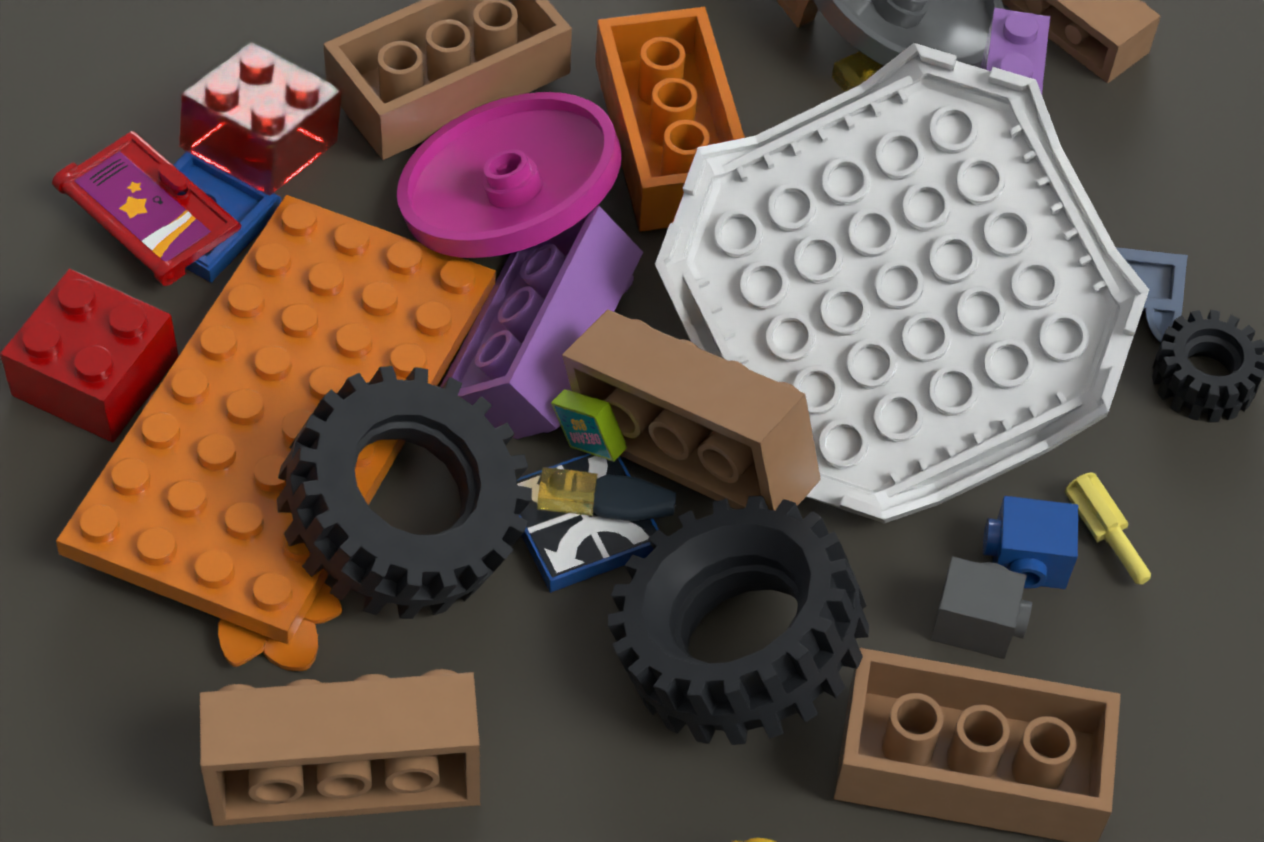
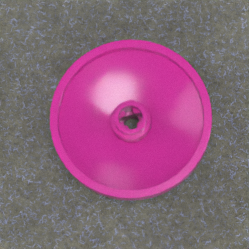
[397,92,622,258]

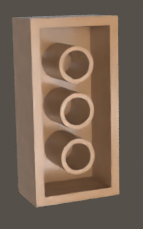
[323,0,572,160]
[562,309,821,511]
[834,648,1121,842]
[200,669,480,826]

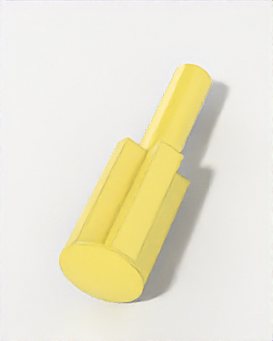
[1065,472,1151,585]

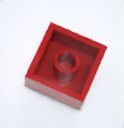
[0,268,179,443]

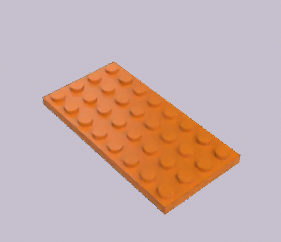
[56,195,496,645]

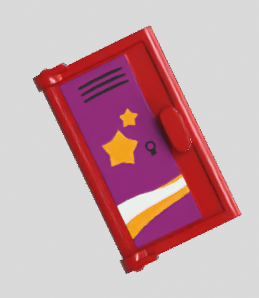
[52,131,241,286]

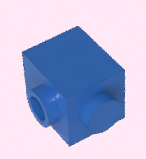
[983,496,1078,589]

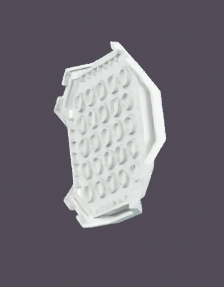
[655,43,1149,524]

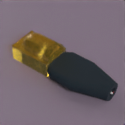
[537,467,676,521]

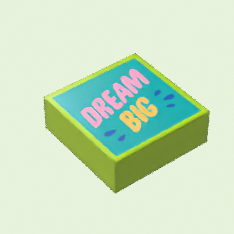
[551,389,627,462]

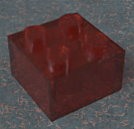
[179,42,342,196]

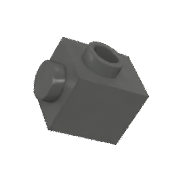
[931,556,1033,659]

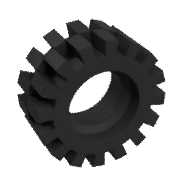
[1152,310,1264,423]

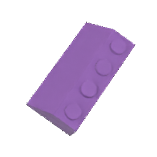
[440,206,643,439]

